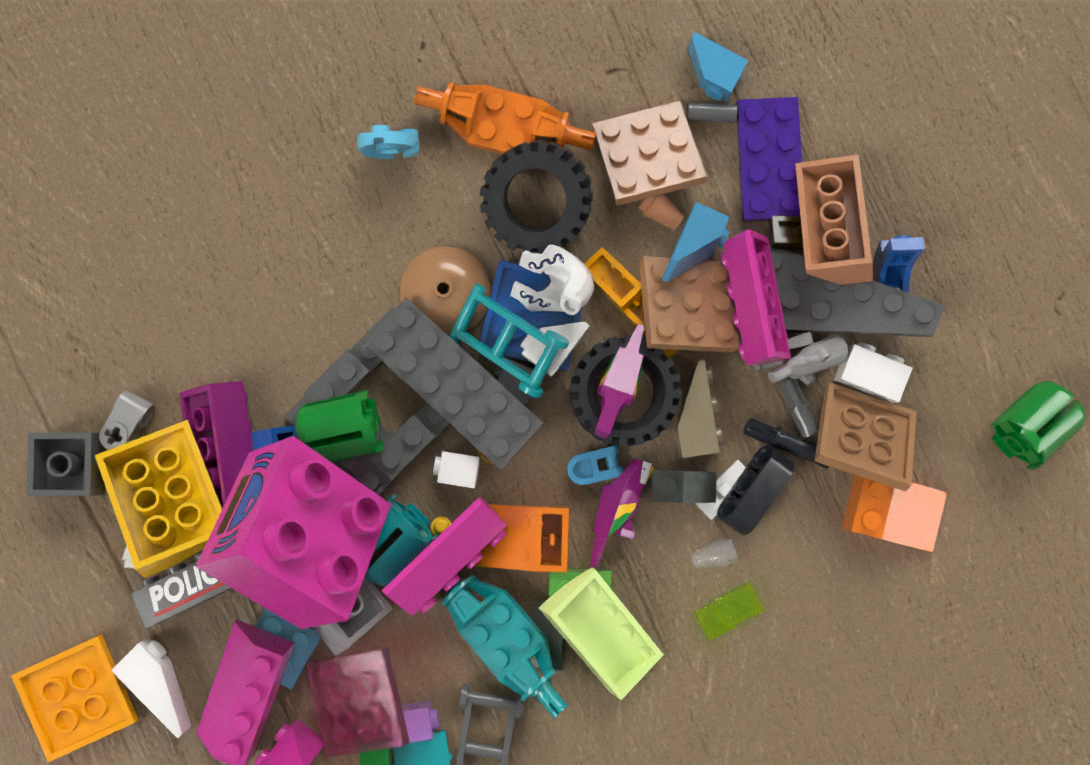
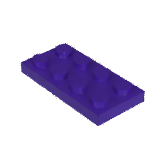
[736,97,802,222]

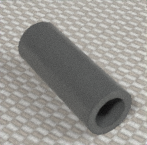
[686,102,737,123]

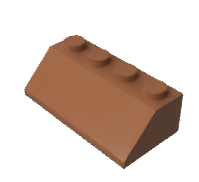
[795,154,873,285]

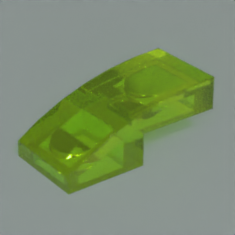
[694,581,765,641]

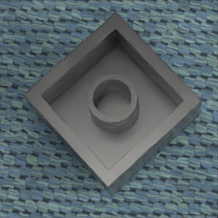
[27,433,106,496]

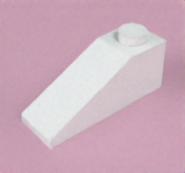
[111,638,192,738]

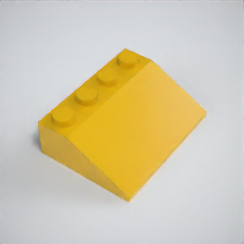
[95,420,222,578]

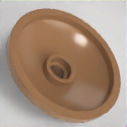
[400,246,491,336]

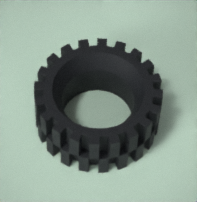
[480,141,593,254]
[570,336,682,446]

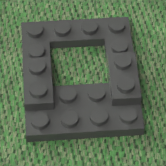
[284,307,450,496]

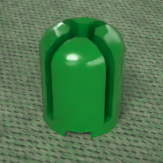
[989,381,1085,470]
[295,389,384,463]

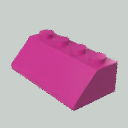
[722,229,791,366]
[381,497,507,616]
[196,620,295,765]

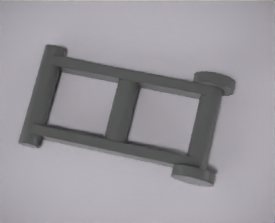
[456,683,523,765]

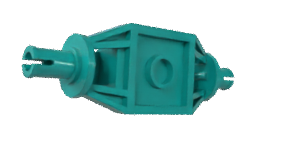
[441,574,569,719]

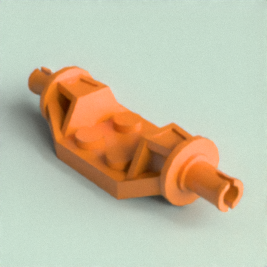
[414,82,596,154]

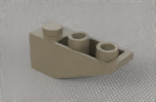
[674,360,723,458]

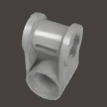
[99,390,155,449]

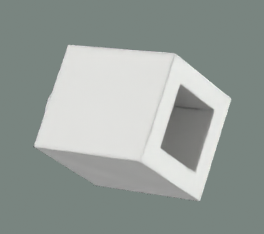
[433,451,481,488]

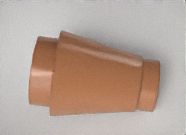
[637,194,684,230]

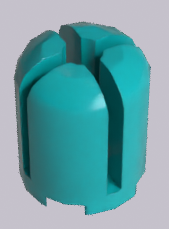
[365,495,438,586]

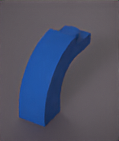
[872,235,925,293]

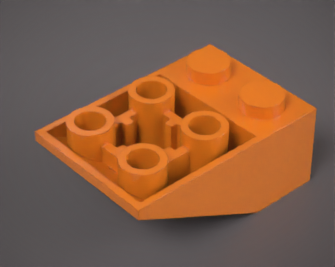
[474,504,569,572]

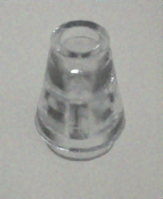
[691,536,739,571]

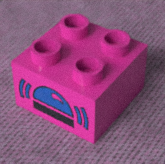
[196,436,391,629]

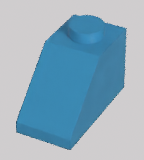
[688,32,749,102]

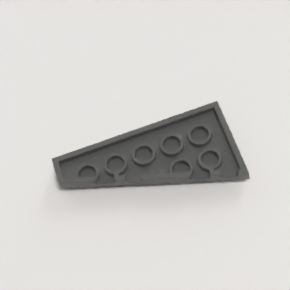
[769,245,945,337]

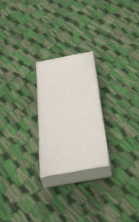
[695,460,746,520]

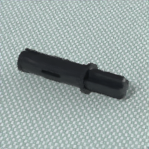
[743,418,829,469]

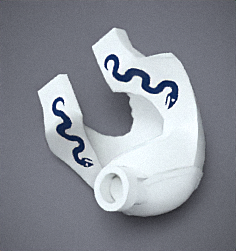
[510,245,594,315]

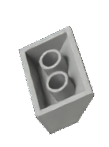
[313,577,393,656]

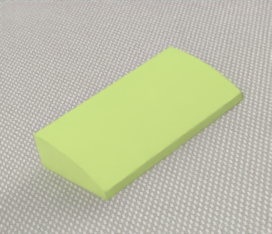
[539,568,664,700]

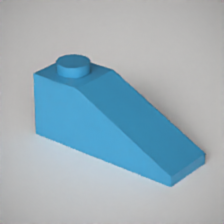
[661,202,730,282]

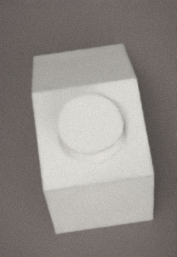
[521,322,590,378]

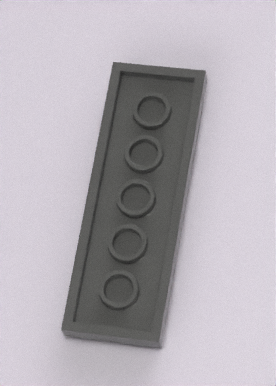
[364,298,544,470]

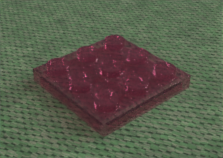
[306,647,410,757]

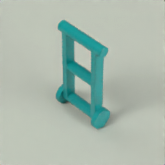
[449,283,569,398]

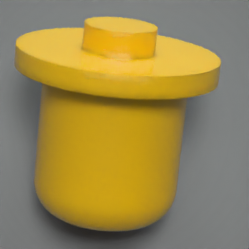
[431,517,452,536]

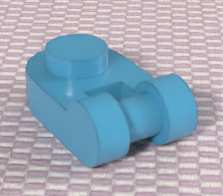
[567,445,624,485]

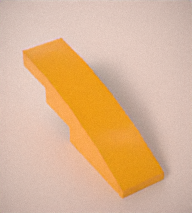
[584,247,678,359]

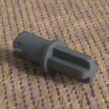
[779,377,819,438]

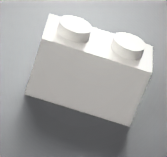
[833,342,913,403]

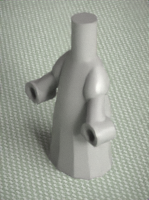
[768,334,848,387]

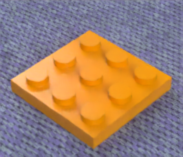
[11,634,139,762]

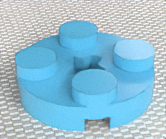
[357,125,420,159]

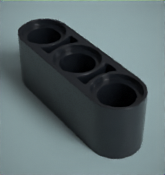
[717,445,794,535]

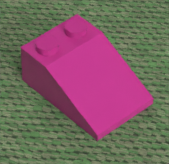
[254,719,326,765]

